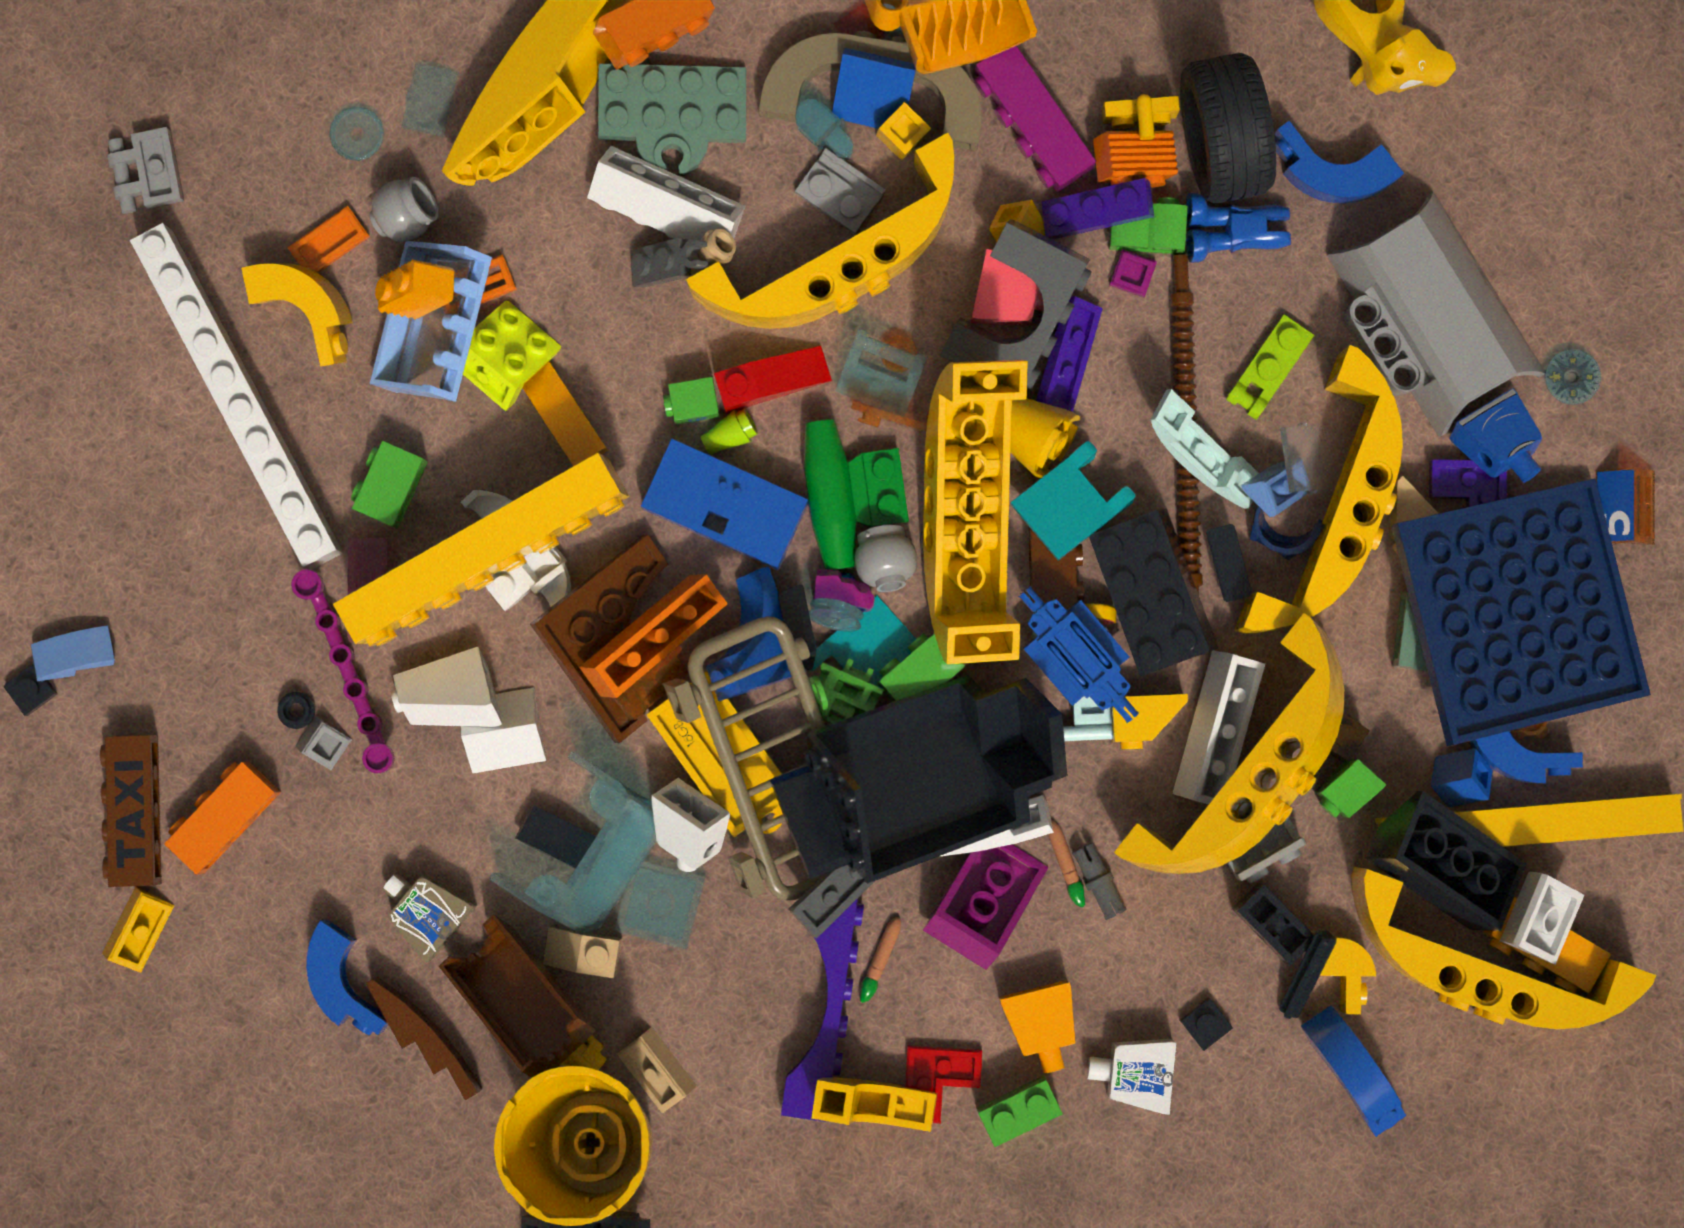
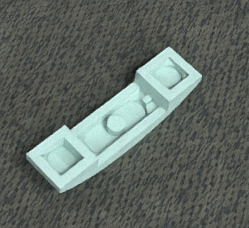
[1150,389,1259,509]

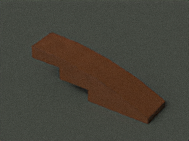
[366,977,482,1100]

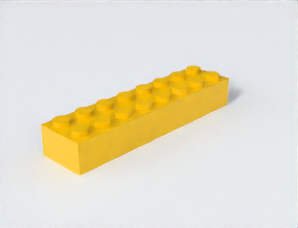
[333,453,630,647]

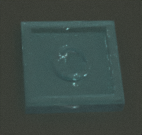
[614,858,706,950]

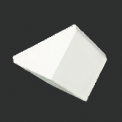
[461,687,546,773]
[1500,872,1584,965]

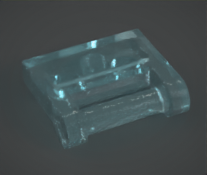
[835,329,928,419]

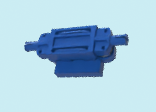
[1018,586,1139,723]

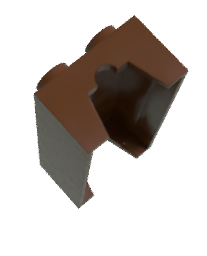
[439,914,596,1078]

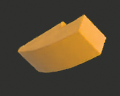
[522,361,608,466]

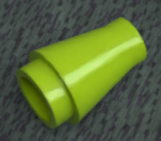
[700,408,758,455]

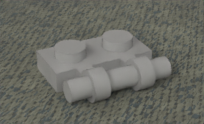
[107,127,184,214]

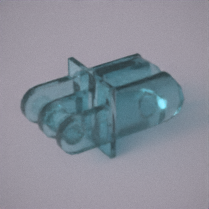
[796,99,853,161]

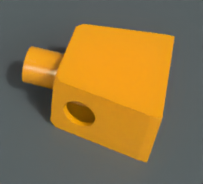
[999,980,1075,1073]

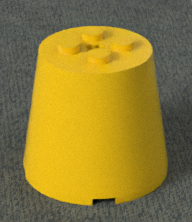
[494,1066,653,1226]

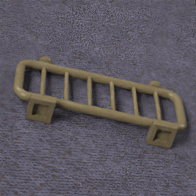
[663,616,825,901]

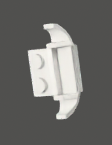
[461,490,571,611]

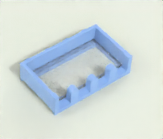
[370,241,492,402]

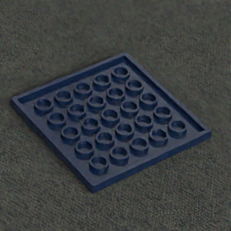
[1391,478,1651,746]

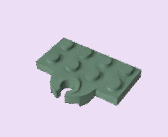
[598,64,746,177]

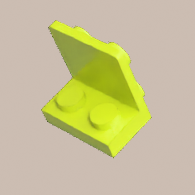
[463,301,561,411]

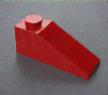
[714,346,832,414]

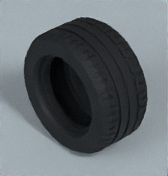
[1180,53,1277,203]

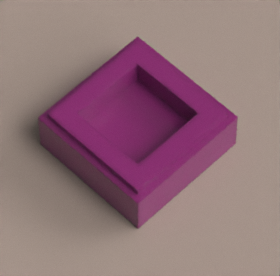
[1109,249,1157,298]

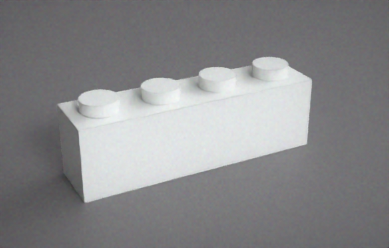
[587,146,745,240]
[1172,650,1265,804]

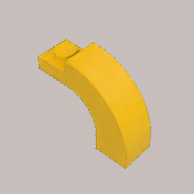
[241,263,353,367]
[811,1077,937,1132]

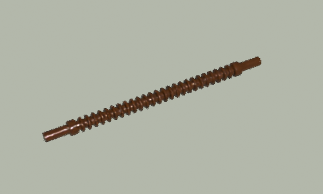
[1170,255,1203,595]

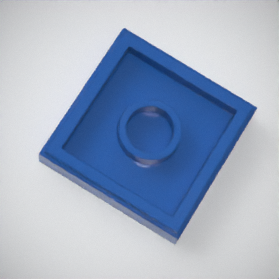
[831,48,916,129]

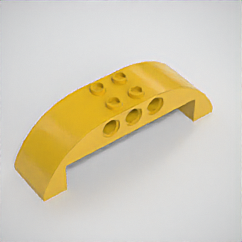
[686,133,954,329]
[1234,345,1403,634]
[923,360,1028,664]
[1114,613,1344,874]
[1351,866,1656,1029]

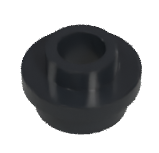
[277,692,316,729]

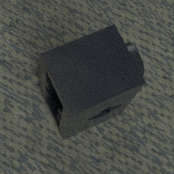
[1232,883,1314,965]

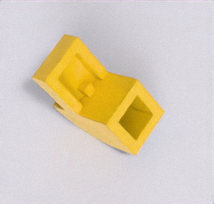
[1320,936,1376,1014]

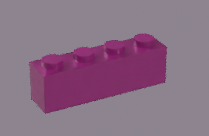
[973,46,1096,193]

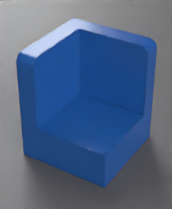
[1431,748,1493,807]

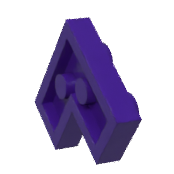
[1429,459,1507,508]

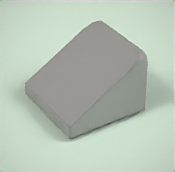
[295,716,352,770]

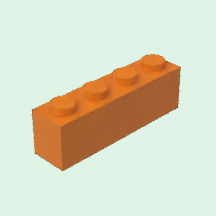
[579,574,728,698]

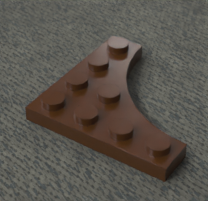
[530,534,669,743]

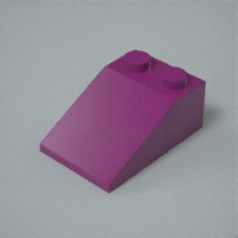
[923,844,1049,970]

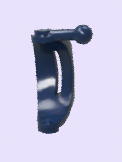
[1250,506,1325,560]

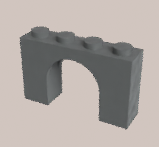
[940,218,1092,390]

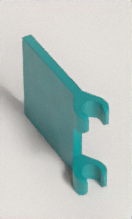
[1010,441,1136,561]
[810,595,916,704]

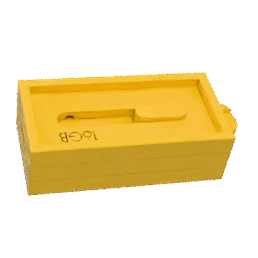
[646,671,783,837]

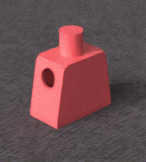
[971,249,1044,326]

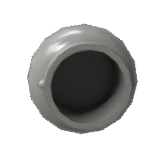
[369,177,438,242]
[855,525,917,592]

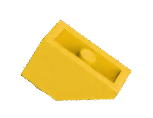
[1111,694,1188,750]

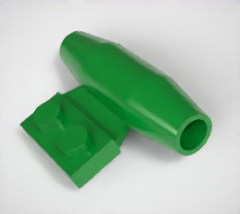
[804,419,909,570]

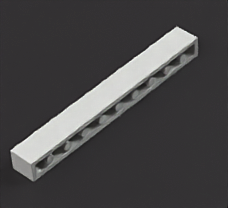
[130,223,344,570]

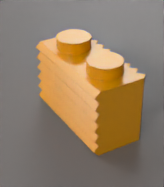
[375,259,454,320]

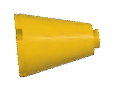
[1010,398,1080,479]

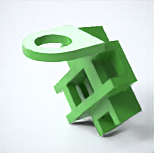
[809,659,884,724]

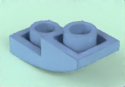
[31,626,115,681]

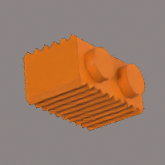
[1093,131,1178,188]

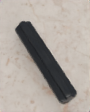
[1279,929,1337,1019]

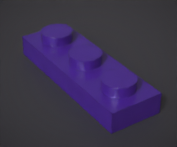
[1041,178,1154,239]
[1036,296,1103,411]

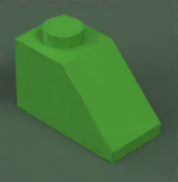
[1316,759,1386,818]

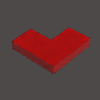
[905,1045,982,1124]

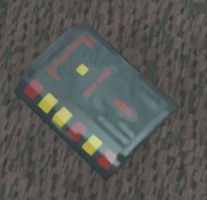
[401,64,458,137]

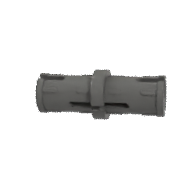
[1072,842,1127,920]

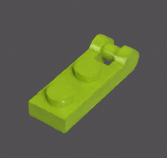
[1225,315,1314,420]

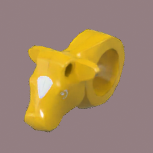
[1314,0,1456,95]

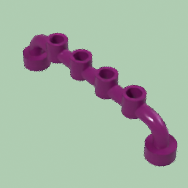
[291,570,395,773]

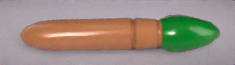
[1048,820,1085,907]
[860,917,901,1003]

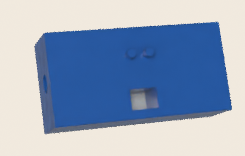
[641,439,809,570]

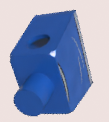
[1449,388,1542,483]

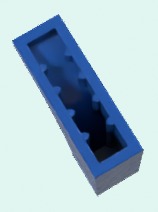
[706,567,806,701]

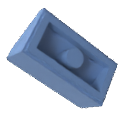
[1241,458,1309,517]

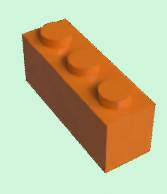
[593,0,715,70]
[164,762,281,875]

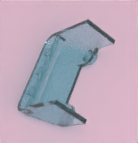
[489,751,657,933]

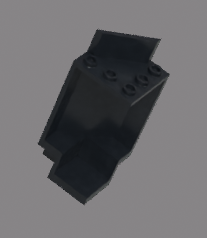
[769,675,1068,884]

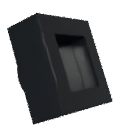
[3,664,57,716]
[1179,998,1233,1051]

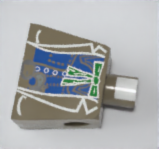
[382,873,477,963]

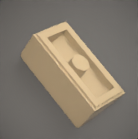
[617,1027,697,1113]

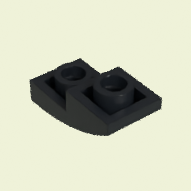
[515,805,603,874]

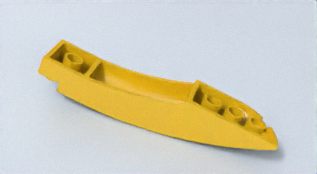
[442,0,633,186]

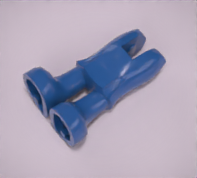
[1185,193,1291,263]

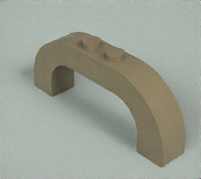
[759,31,982,151]

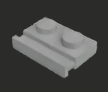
[795,148,886,235]

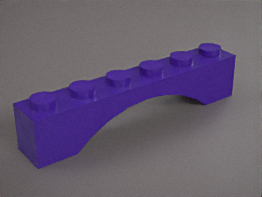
[781,898,864,1122]

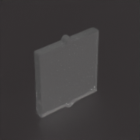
[1280,422,1334,495]

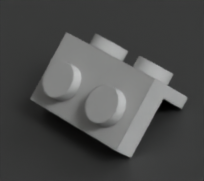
[1227,817,1307,883]

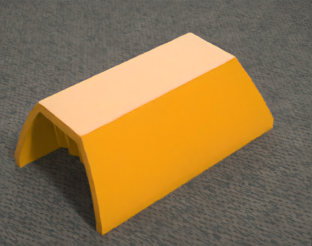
[865,0,1037,74]

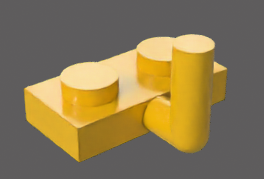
[1102,94,1180,140]

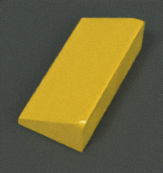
[102,886,175,973]

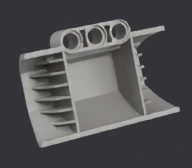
[1327,192,1546,437]

